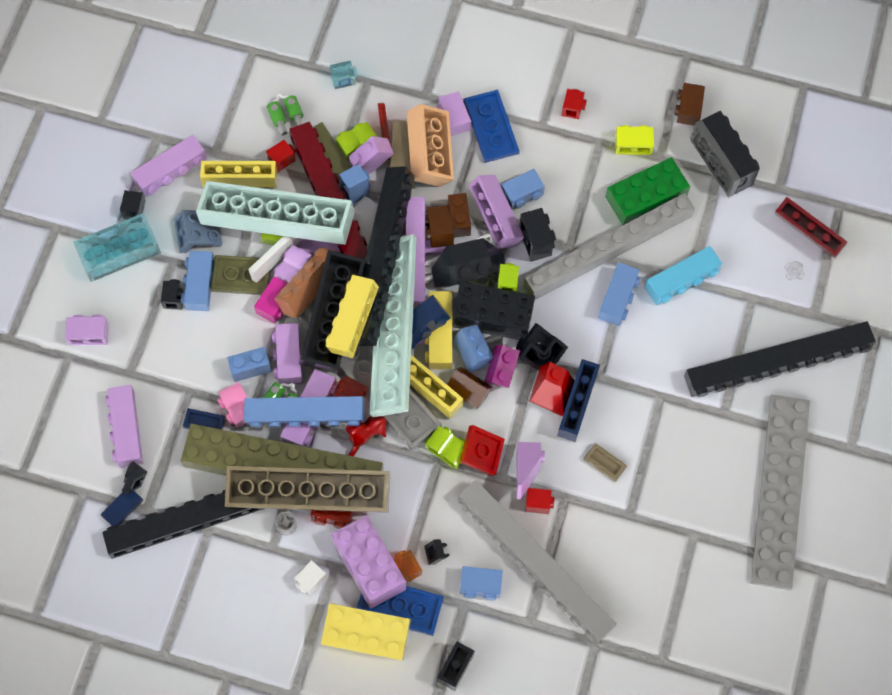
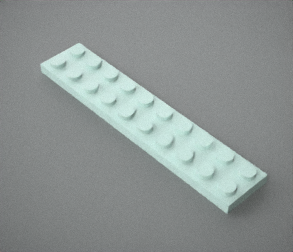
[369,234,417,417]

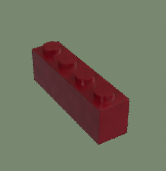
[775,197,848,259]

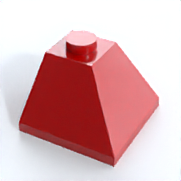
[529,362,574,417]

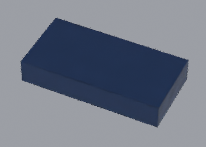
[183,408,226,430]
[100,491,144,526]

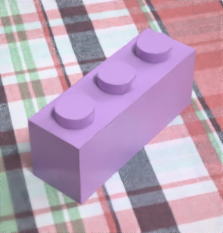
[272,323,303,384]

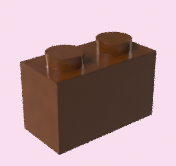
[674,83,705,126]
[448,193,471,238]
[425,205,454,248]

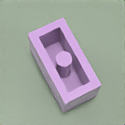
[436,91,471,136]
[349,136,394,174]
[65,314,109,345]

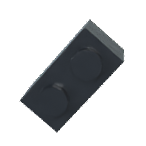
[437,641,475,691]

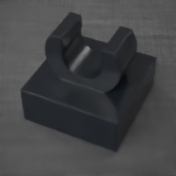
[424,539,450,565]

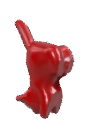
[346,416,387,457]

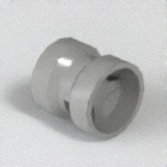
[275,511,297,536]

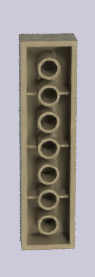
[225,466,390,513]

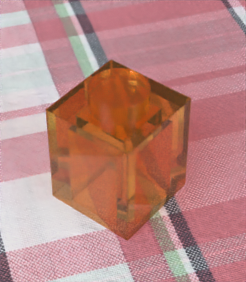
[393,550,422,584]

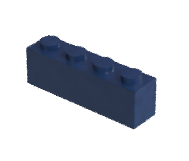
[411,295,451,350]
[557,359,600,442]

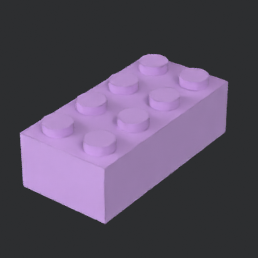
[332,515,406,609]

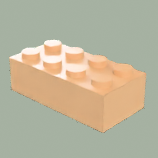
[407,104,454,187]

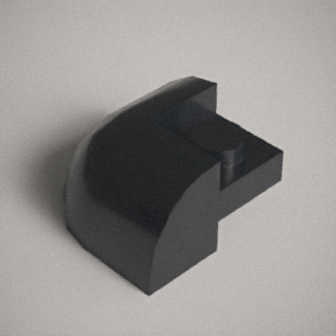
[516,323,568,370]

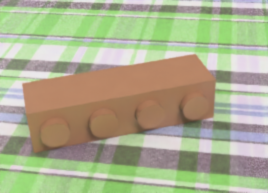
[274,247,334,318]

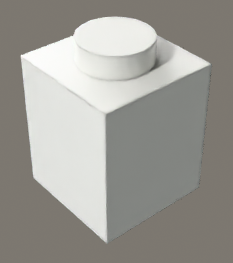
[295,560,327,596]

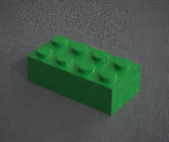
[605,157,690,225]

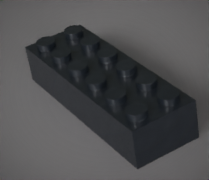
[299,250,365,374]

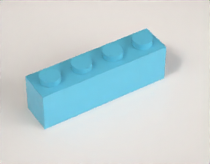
[644,246,723,305]

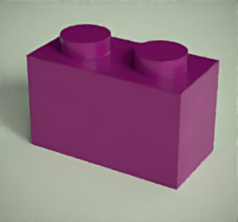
[484,345,520,388]

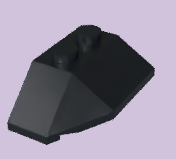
[431,238,505,287]

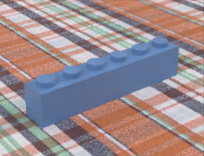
[244,396,365,428]

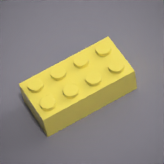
[321,603,411,660]

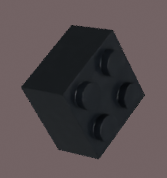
[519,208,556,262]

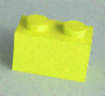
[615,125,654,155]

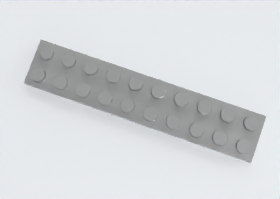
[296,299,442,450]
[751,394,810,590]

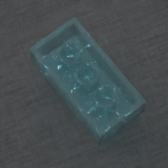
[73,213,161,282]

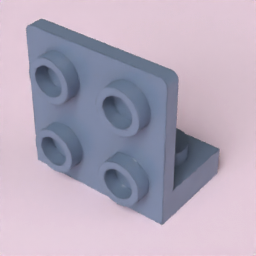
[174,210,223,254]

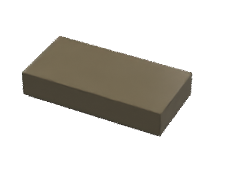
[583,443,627,482]

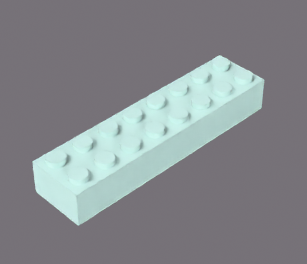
[196,181,354,245]

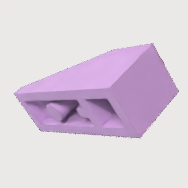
[516,442,545,499]

